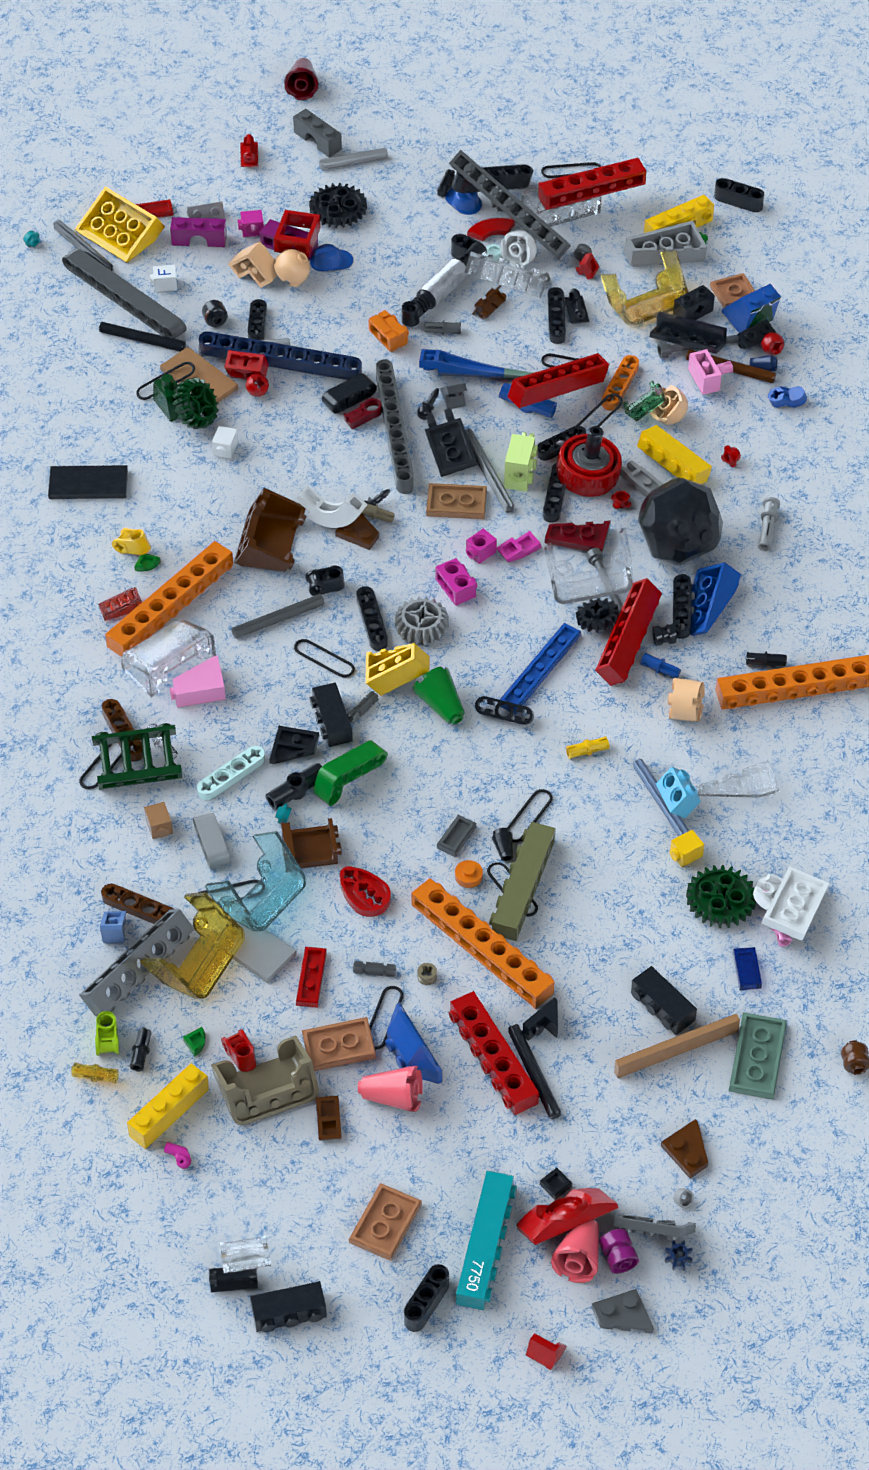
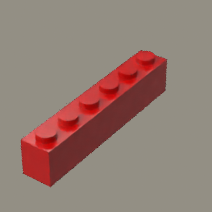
[507,353,610,408]
[595,578,662,686]

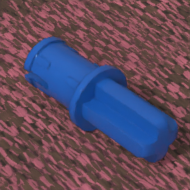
[640,653,681,678]

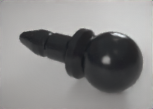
[417,388,439,420]
[364,489,391,506]

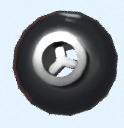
[202,300,228,327]

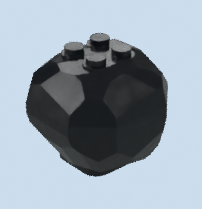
[638,477,723,565]

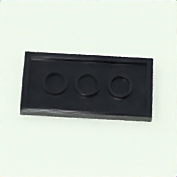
[48,465,128,499]

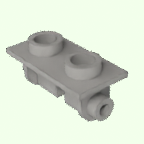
[187,201,225,219]

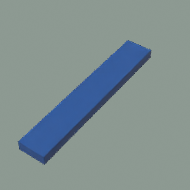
[499,623,581,714]

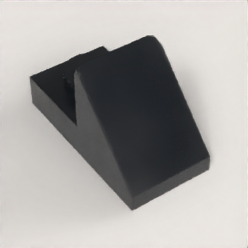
[440,383,467,409]
[522,997,558,1041]

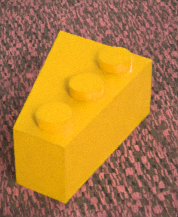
[366,643,430,696]

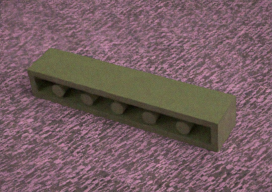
[489,821,556,941]

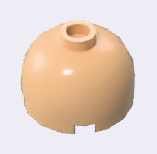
[274,249,310,287]
[650,385,688,425]

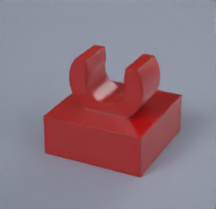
[575,253,600,279]

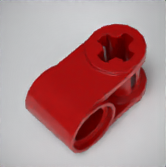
[221,1029,257,1072]

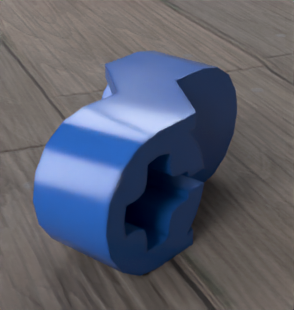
[768,386,807,408]

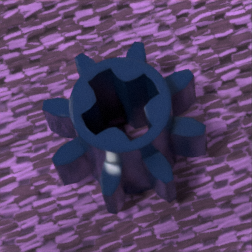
[664,1240,693,1270]

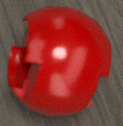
[761,332,784,356]
[245,373,269,397]

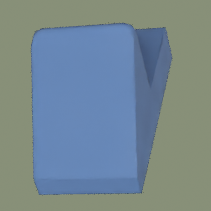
[100,911,126,943]

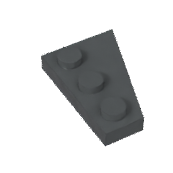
[613,1214,696,1241]

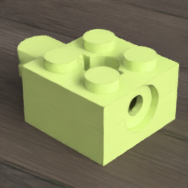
[504,432,538,492]

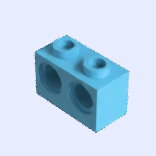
[656,767,701,818]

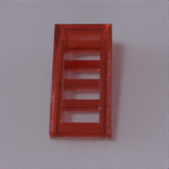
[98,587,142,621]

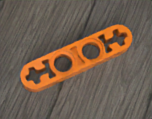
[602,355,639,411]

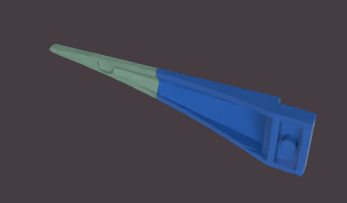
[419,349,533,379]

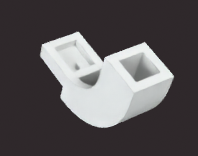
[295,485,368,528]

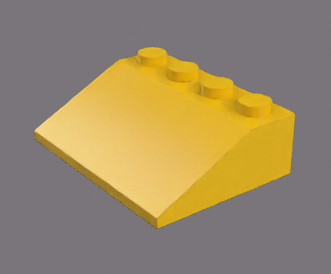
[74,186,165,263]

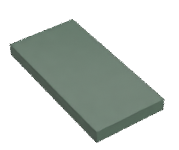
[729,1012,787,1100]

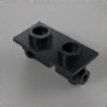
[564,288,589,324]
[737,319,777,349]
[209,1264,258,1293]

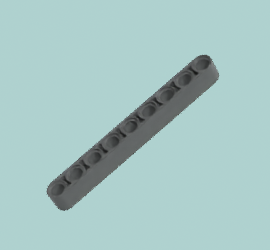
[62,248,187,339]
[376,359,414,494]

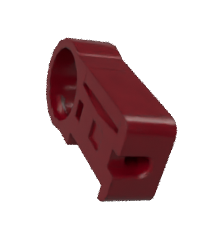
[344,398,382,429]

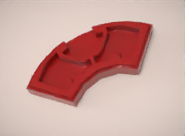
[467,218,515,241]

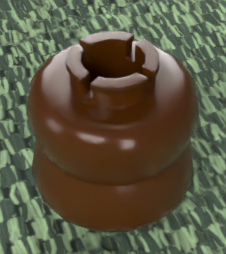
[841,1040,869,1075]

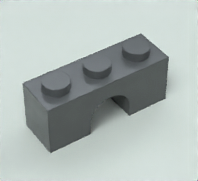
[293,109,342,157]

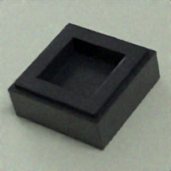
[539,1168,572,1200]

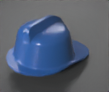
[445,189,482,215]
[310,244,353,272]

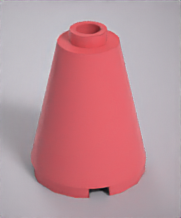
[358,1066,423,1112]
[551,1219,599,1283]

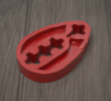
[339,866,391,917]

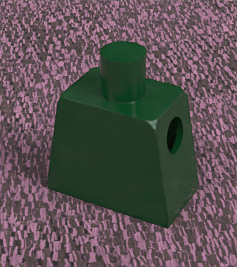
[153,374,178,422]

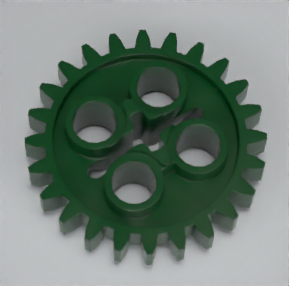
[686,865,756,928]

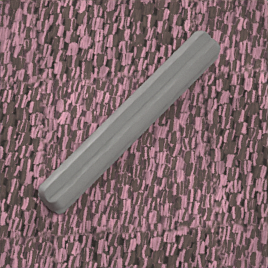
[319,148,388,170]

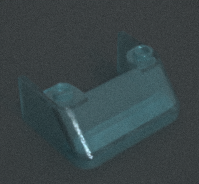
[205,831,306,932]

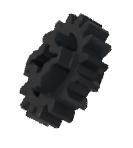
[576,598,620,633]

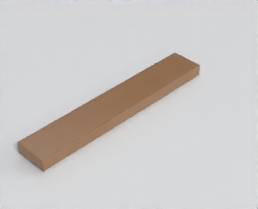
[614,1014,740,1078]

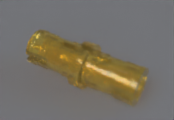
[71,1062,119,1084]

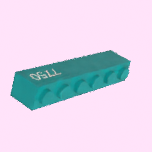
[456,1170,517,1311]

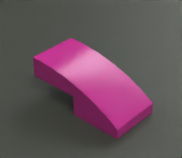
[496,531,542,562]

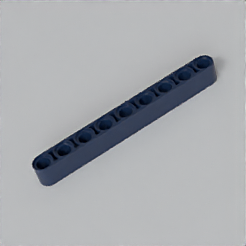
[198,331,362,380]

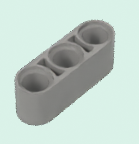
[193,812,230,869]

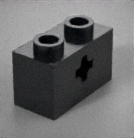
[673,285,715,320]

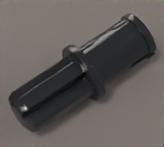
[746,651,787,668]
[129,1027,152,1072]

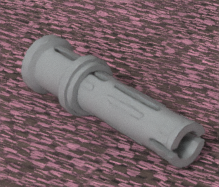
[758,497,780,551]

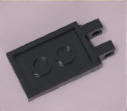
[424,408,478,477]

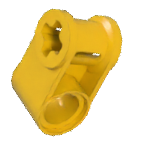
[112,528,151,555]

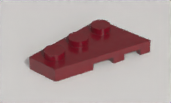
[544,520,611,553]

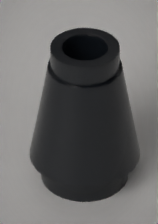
[492,828,513,861]

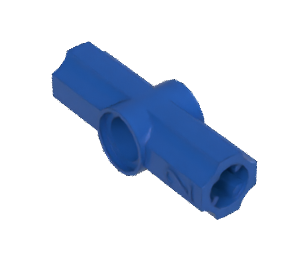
[499,383,557,418]

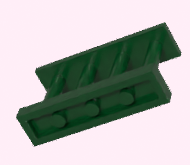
[92,723,182,790]

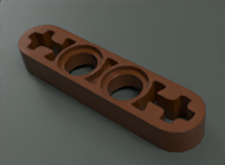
[102,699,143,762]
[101,883,174,924]

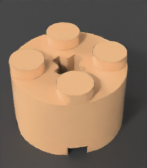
[668,678,705,722]

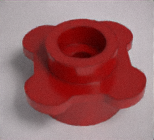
[721,445,741,468]
[611,490,632,509]

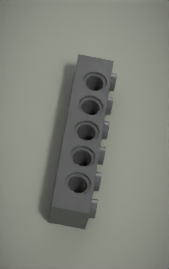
[79,909,195,1015]

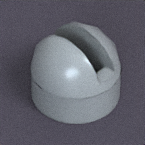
[673,1188,694,1208]

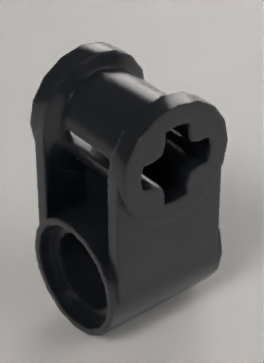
[305,565,345,596]

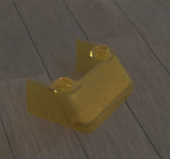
[600,251,689,325]
[140,892,245,999]

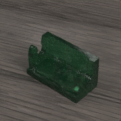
[623,380,666,421]

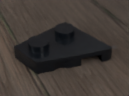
[269,725,320,764]

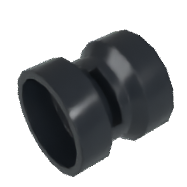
[652,623,677,646]

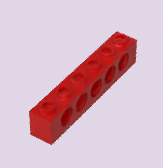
[538,157,647,210]
[448,991,539,1115]

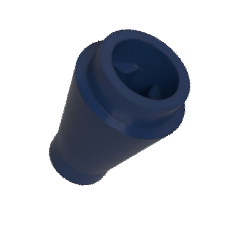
[749,354,778,371]

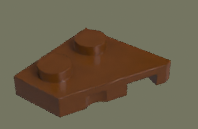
[335,514,379,550]
[661,1119,708,1179]

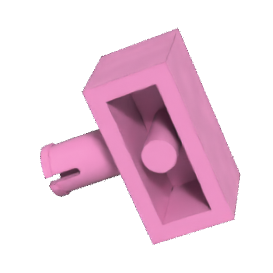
[688,349,733,395]

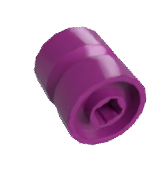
[599,1229,639,1274]

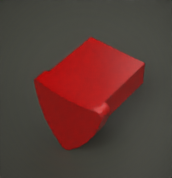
[526,1333,567,1370]

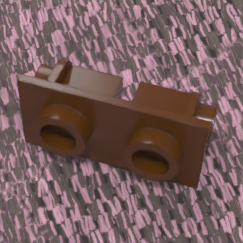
[472,285,507,319]

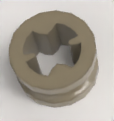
[417,963,437,985]

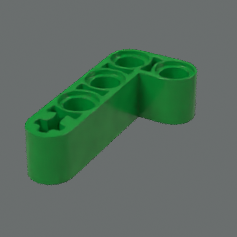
[313,740,388,806]

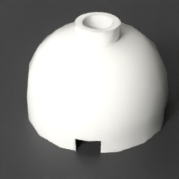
[500,230,537,268]

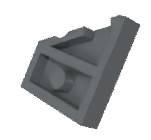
[592,1289,654,1334]

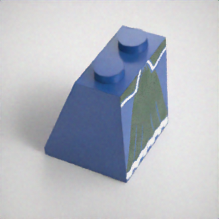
[721,283,781,333]

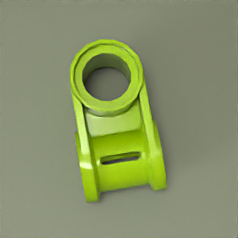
[95,1011,119,1056]

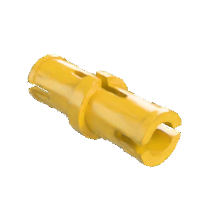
[566,736,610,759]

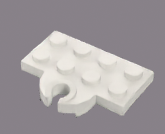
[753,866,829,941]

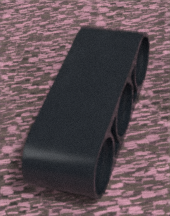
[714,178,765,212]
[321,373,377,414]
[404,1264,449,1332]

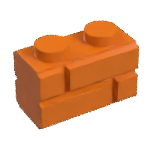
[368,310,409,352]

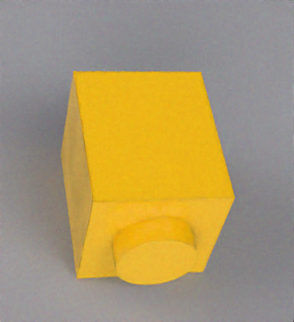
[669,829,705,867]

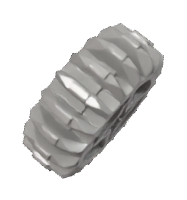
[395,597,449,646]

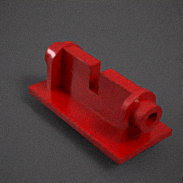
[240,134,258,167]

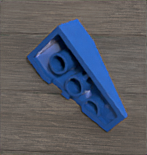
[691,562,741,636]

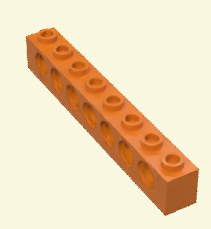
[105,541,233,659]
[715,655,869,710]
[411,878,555,1009]

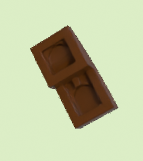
[316,1095,342,1141]

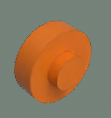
[455,860,483,888]

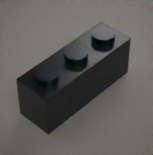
[309,682,353,747]
[631,966,697,1035]
[250,1281,327,1332]

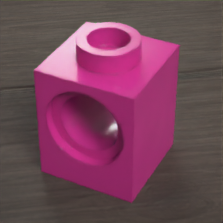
[237,210,264,237]
[466,528,497,564]

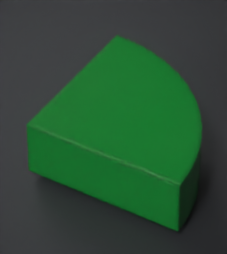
[134,553,161,572]
[183,1027,206,1057]

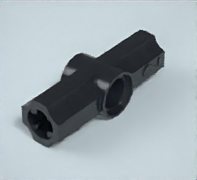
[265,763,322,810]

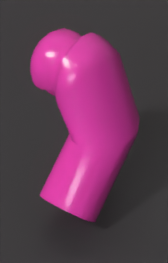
[164,1142,191,1169]

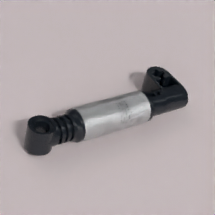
[402,234,487,327]

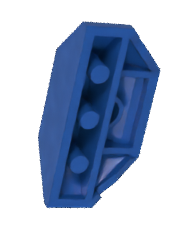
[385,1003,442,1084]

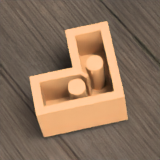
[228,242,277,288]

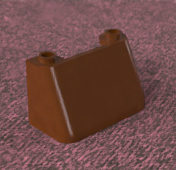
[234,488,306,572]

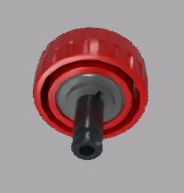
[556,426,622,497]

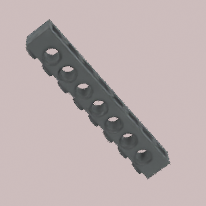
[449,149,571,259]

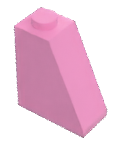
[170,656,226,708]

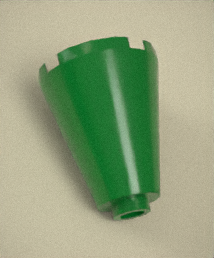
[413,666,465,725]

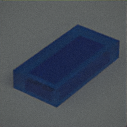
[733,947,762,990]

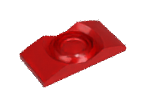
[516,1188,619,1245]

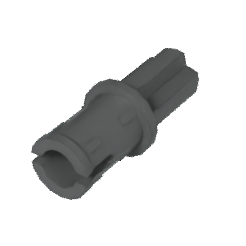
[424,320,461,335]

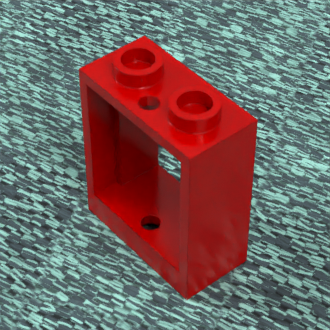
[274,209,321,258]

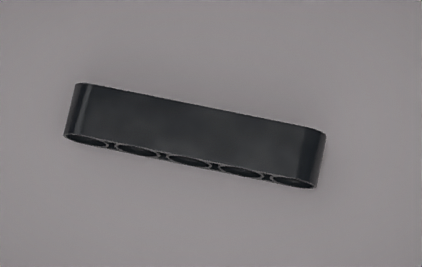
[452,164,534,193]

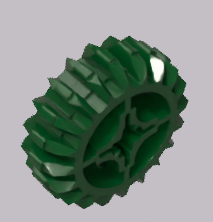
[172,378,219,429]

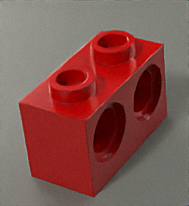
[224,350,269,379]

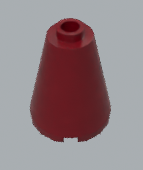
[284,58,319,100]

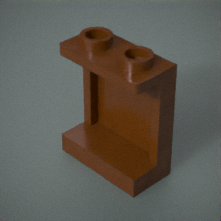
[281,818,342,870]

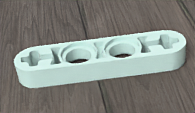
[197,746,265,800]

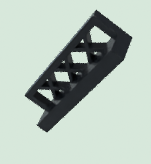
[650,311,727,354]

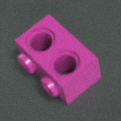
[435,558,478,606]

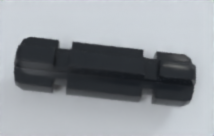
[437,169,455,197]

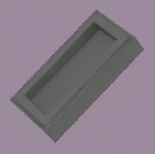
[437,815,477,857]

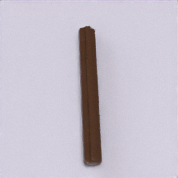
[686,349,776,383]

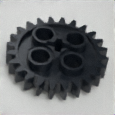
[309,183,367,228]

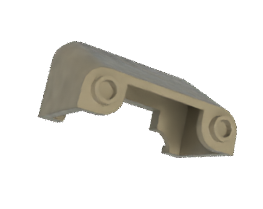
[211,1036,319,1125]

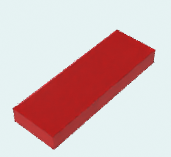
[296,946,327,1008]

